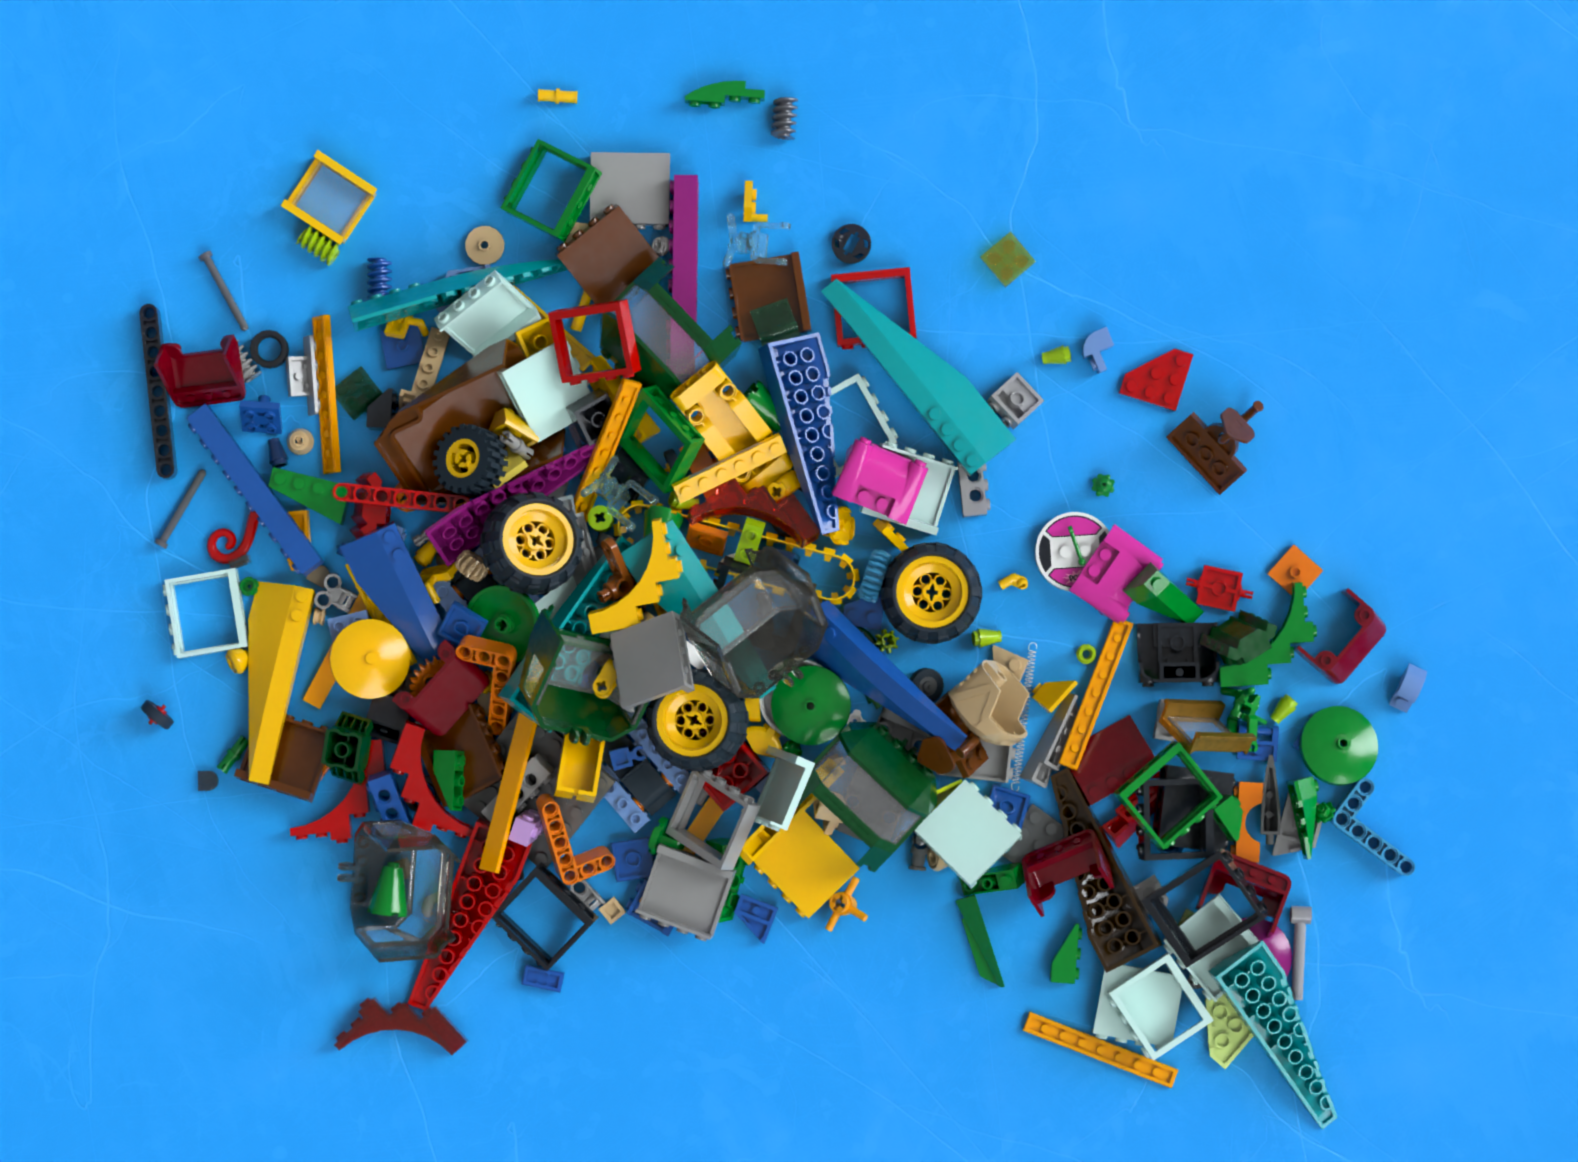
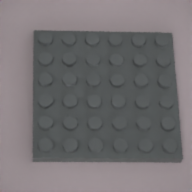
[463,712,617,868]

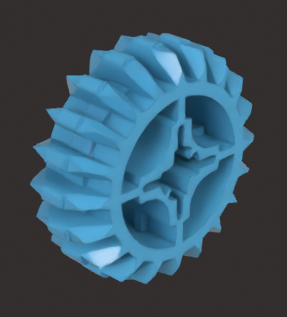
[858,549,892,603]

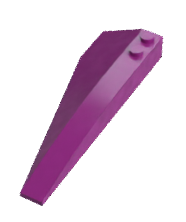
[424,443,596,566]

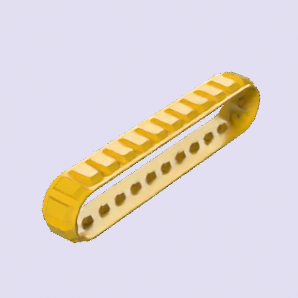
[613,500,860,605]

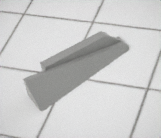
[1020,693,1078,788]

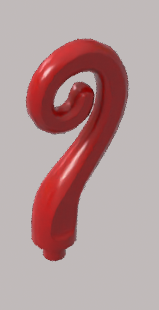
[207,511,259,564]

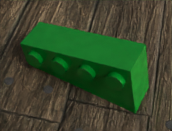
[268,467,349,525]

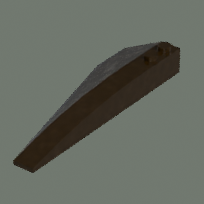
[1050,767,1163,973]

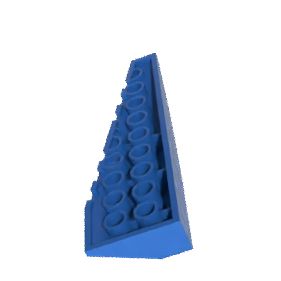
[758,332,839,535]
[340,521,478,702]
[798,600,967,751]

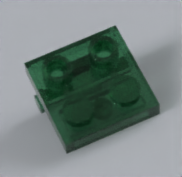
[750,298,800,346]
[335,366,383,420]

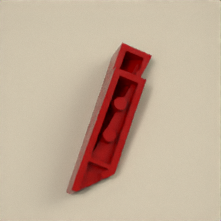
[1101,771,1160,848]

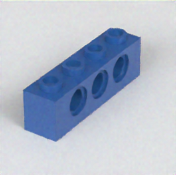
[366,768,420,853]

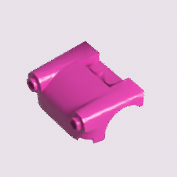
[832,436,929,525]
[1069,524,1164,624]

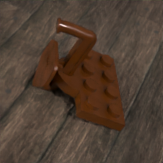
[1166,401,1264,495]
[917,691,989,778]

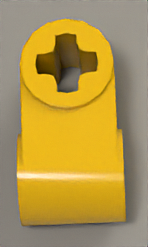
[593,659,617,699]

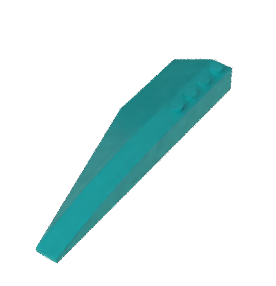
[348,259,568,332]
[821,279,1016,477]

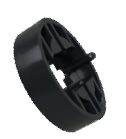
[832,224,871,264]

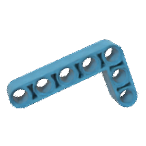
[1331,778,1415,876]

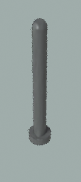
[198,251,248,331]
[154,469,206,549]

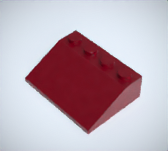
[1069,715,1155,805]

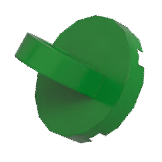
[648,817,685,856]

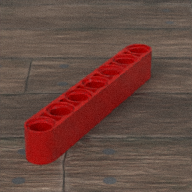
[331,483,470,513]

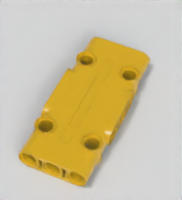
[670,361,793,498]

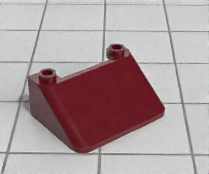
[154,334,246,408]
[392,640,489,736]

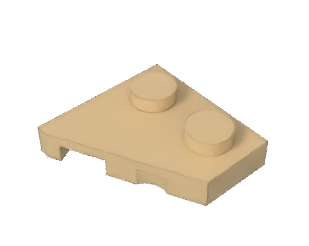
[992,645,1029,681]

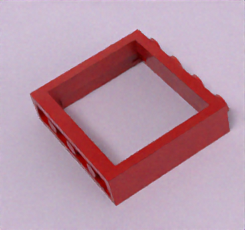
[831,267,917,350]
[548,299,641,385]

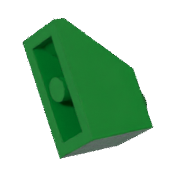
[1213,794,1243,841]

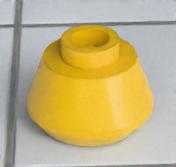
[225,648,248,674]

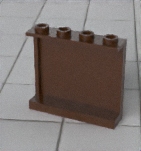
[554,204,659,304]
[725,251,811,343]
[421,704,506,807]
[234,714,329,803]

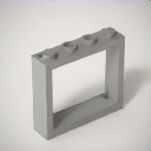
[665,770,761,870]

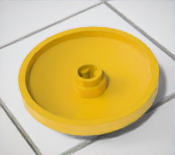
[330,619,410,699]

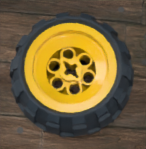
[480,491,584,595]
[881,542,982,644]
[646,669,749,771]

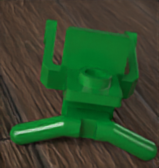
[1220,687,1267,752]

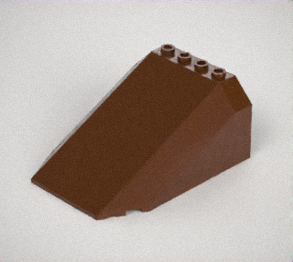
[374,338,566,505]

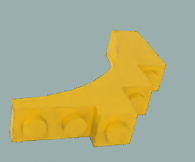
[588,518,683,634]
[739,759,843,865]

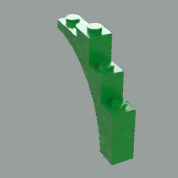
[1218,582,1317,687]

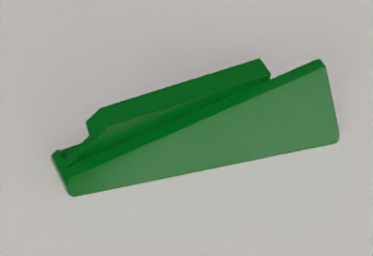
[955,894,1005,987]

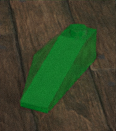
[1123,562,1204,623]
[1286,776,1319,860]
[706,838,748,923]

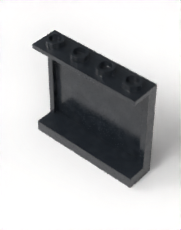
[1151,765,1235,852]

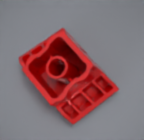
[349,472,391,539]

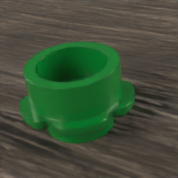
[240,577,259,596]

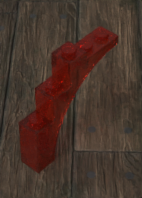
[687,478,820,548]
[334,997,469,1055]

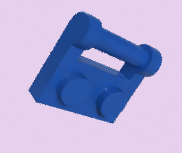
[1236,723,1279,762]

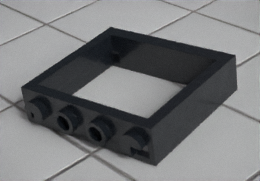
[1135,777,1214,861]
[492,862,599,971]

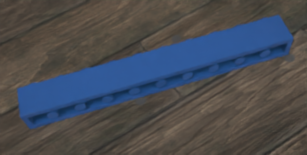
[187,404,325,576]

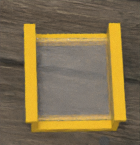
[280,150,377,245]

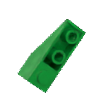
[433,750,466,811]
[959,862,1025,896]
[1050,923,1082,984]

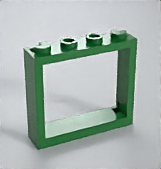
[501,139,602,242]
[619,385,705,494]
[1114,741,1223,850]

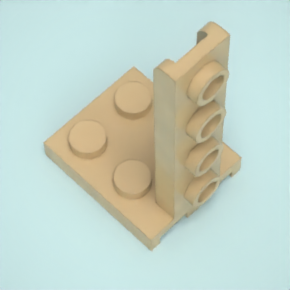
[399,327,450,410]

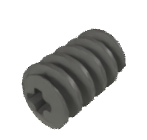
[771,97,798,140]

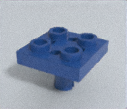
[239,395,283,434]

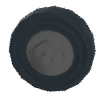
[909,668,944,702]

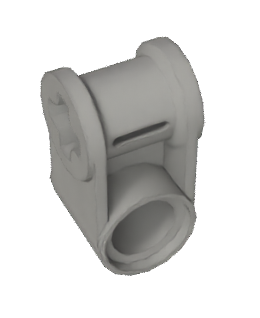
[570,880,606,911]

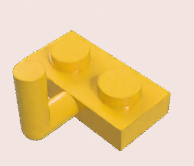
[743,181,768,222]
[384,315,429,339]
[873,518,909,552]
[420,562,458,604]

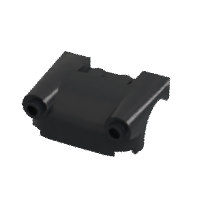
[1136,622,1219,687]

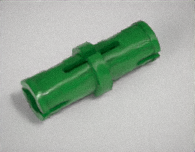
[216,735,249,774]

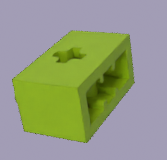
[733,517,766,566]

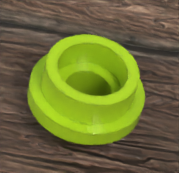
[1076,644,1096,664]

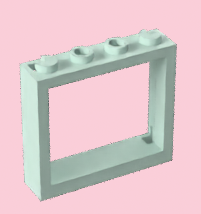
[830,373,899,478]
[163,568,248,659]
[1107,952,1214,1061]

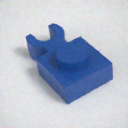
[608,745,646,771]

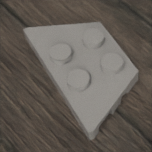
[1271,793,1322,856]

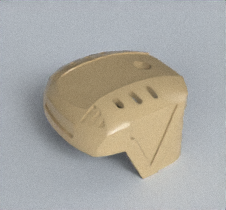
[948,660,1030,746]

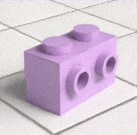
[508,809,544,847]

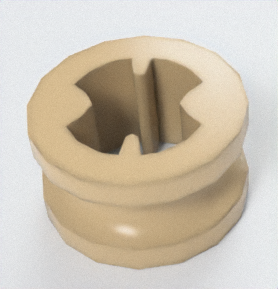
[313,607,326,626]

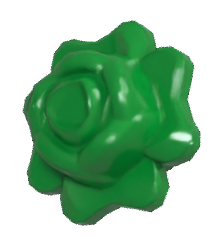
[1092,474,1115,497]
[782,740,802,757]
[1315,802,1336,823]

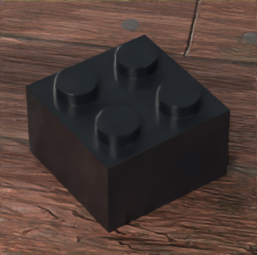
[566,388,612,446]

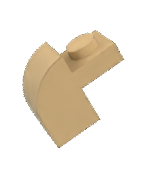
[814,793,845,835]

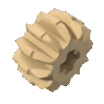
[455,550,489,582]

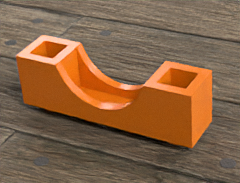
[1230,782,1263,863]

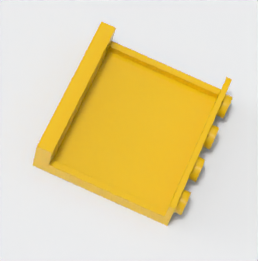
[753,811,860,919]

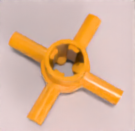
[825,876,868,932]

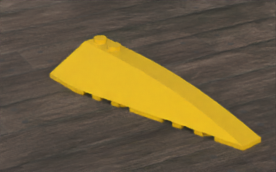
[248,581,316,785]

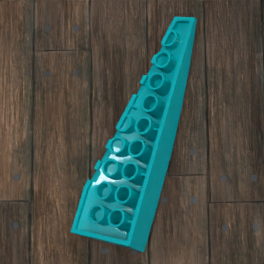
[621,520,776,699]
[1208,940,1338,1130]

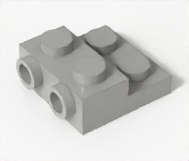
[987,372,1044,430]

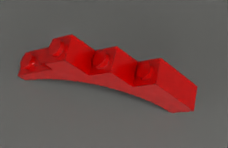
[390,720,474,838]
[290,739,386,844]

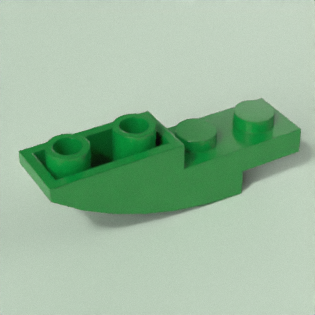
[685,81,765,109]

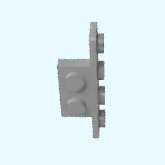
[286,335,321,416]

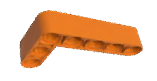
[456,635,517,735]
[536,793,616,885]

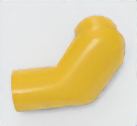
[998,573,1028,590]

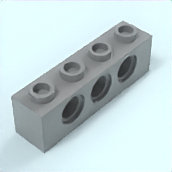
[957,462,991,518]
[481,753,555,822]

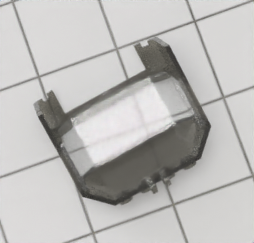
[680,546,828,698]
[337,819,463,963]

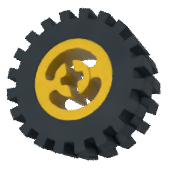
[433,424,508,498]

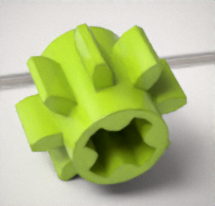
[874,629,899,654]

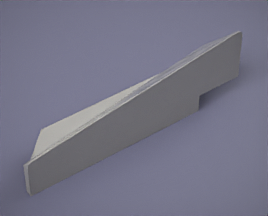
[557,494,597,586]

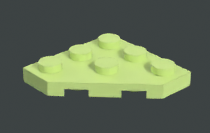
[1205,994,1253,1069]

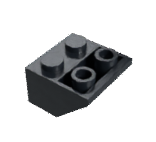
[366,388,399,431]
[601,447,650,504]
[366,694,411,744]

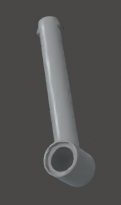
[1290,906,1312,1000]

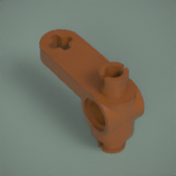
[597,537,636,603]

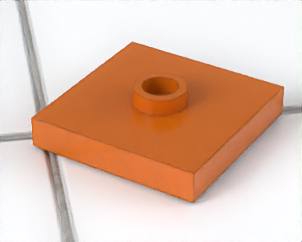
[686,521,729,556]
[1267,544,1323,596]

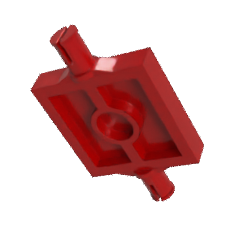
[1185,565,1253,612]

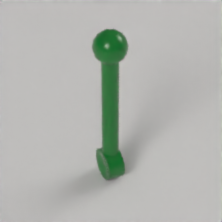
[1068,526,1086,566]

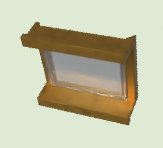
[1159,699,1257,755]

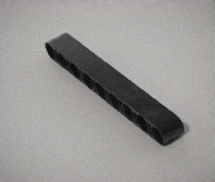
[139,304,178,480]

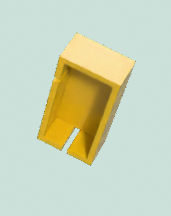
[554,733,605,803]

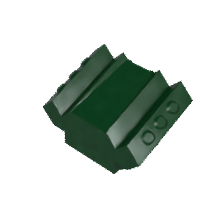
[1199,609,1277,665]
[321,711,373,785]

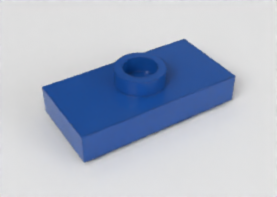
[521,965,565,993]

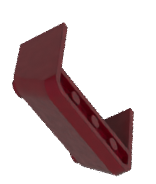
[1294,588,1386,684]
[1022,829,1114,917]
[1195,854,1291,938]

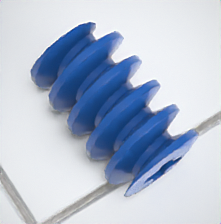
[367,258,392,299]

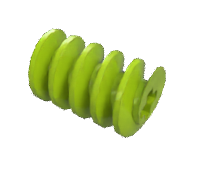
[296,226,340,266]
[588,505,614,532]

